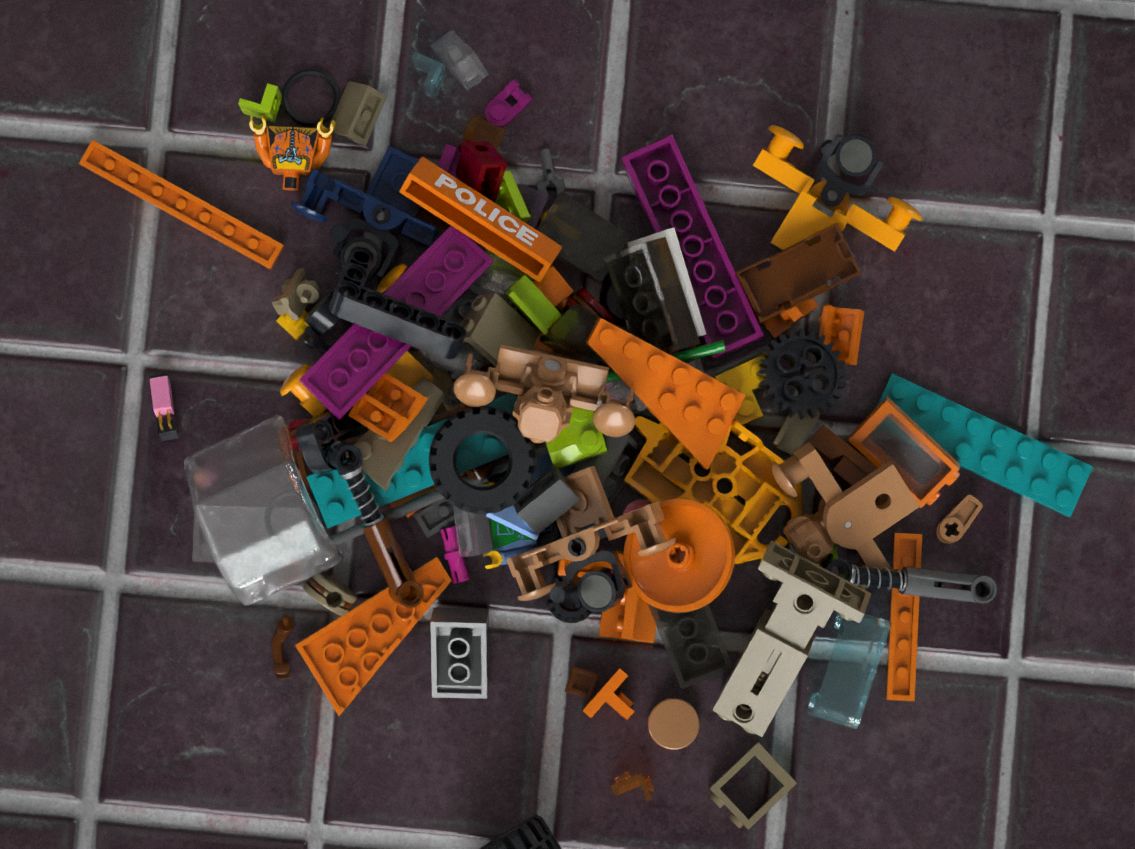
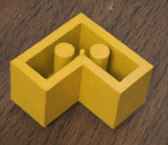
[714,355,766,426]

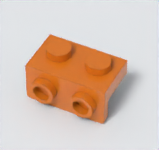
[817,304,865,366]

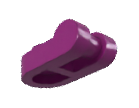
[485,79,534,128]

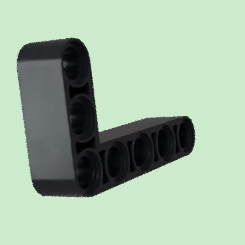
[329,246,466,359]

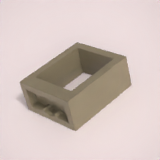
[709,742,797,830]

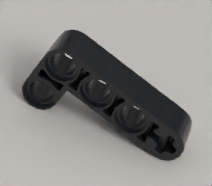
[296,392,369,474]

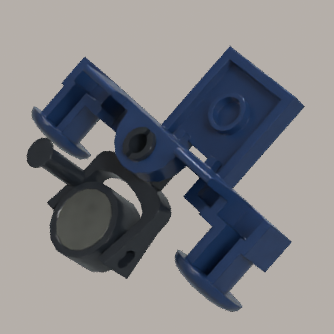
[291,146,444,280]

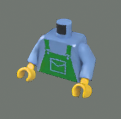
[481,482,553,569]

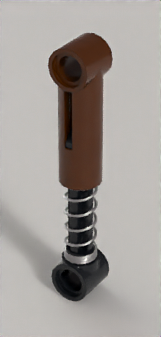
[327,441,424,608]

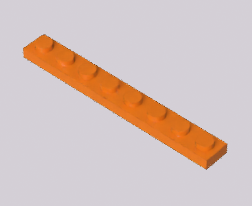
[79,140,285,270]

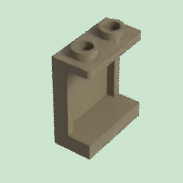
[460,293,540,368]

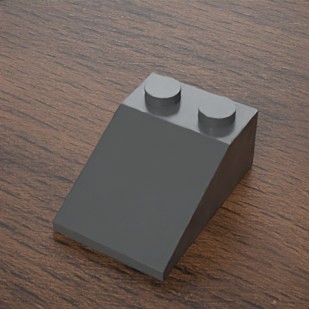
[430,608,489,699]

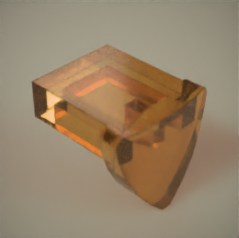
[463,115,506,150]

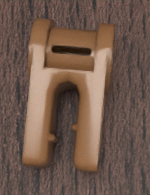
[936,494,983,544]

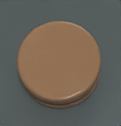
[648,698,700,750]

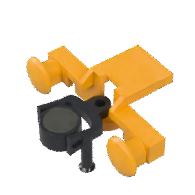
[753,125,923,252]

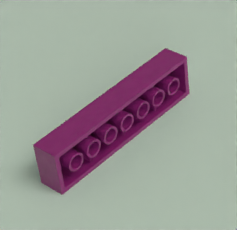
[621,135,764,361]

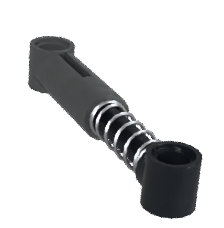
[819,558,997,604]

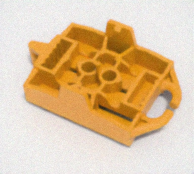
[624,416,803,565]

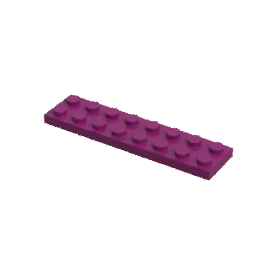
[299,226,494,420]

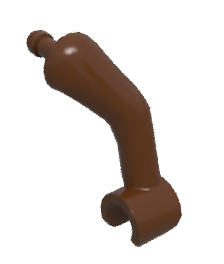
[271,614,295,679]

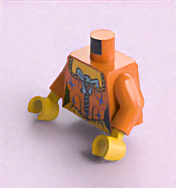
[250,115,336,191]

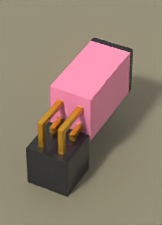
[149,373,179,441]

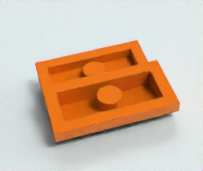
[348,373,428,442]

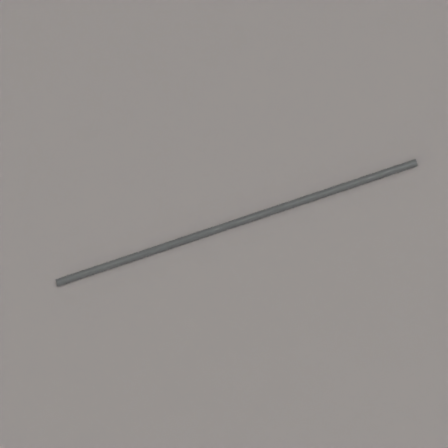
[292,330,798,563]

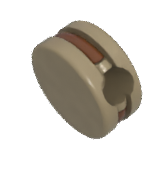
[303,569,357,616]

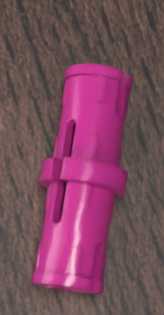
[440,526,470,584]

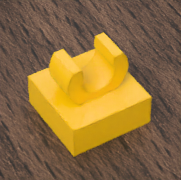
[276,310,309,340]

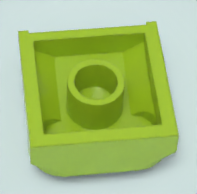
[545,406,608,469]

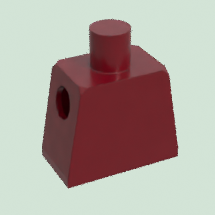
[456,140,507,203]

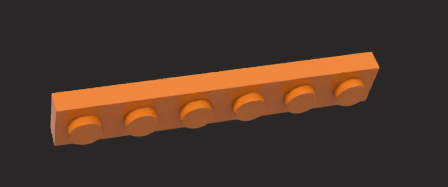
[886,533,922,701]

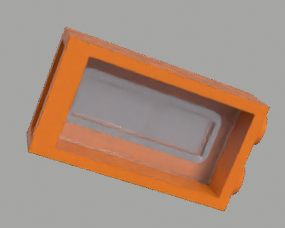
[848,396,960,508]

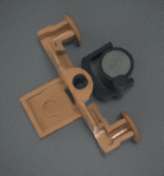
[506,466,676,613]

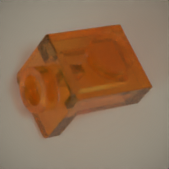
[610,772,655,801]

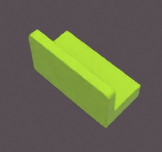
[238,83,282,123]
[503,274,562,335]

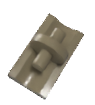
[272,268,321,321]

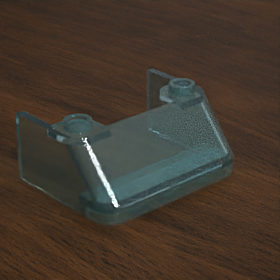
[807,613,891,729]

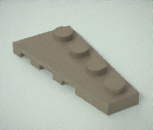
[345,376,445,491]

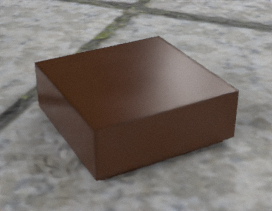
[565,665,600,701]

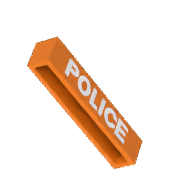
[399,156,562,282]

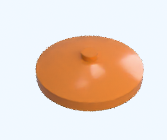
[623,499,735,613]

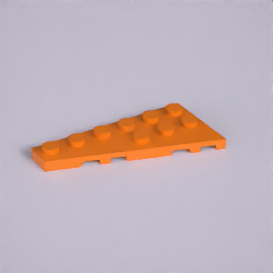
[586,318,746,470]
[295,557,452,716]

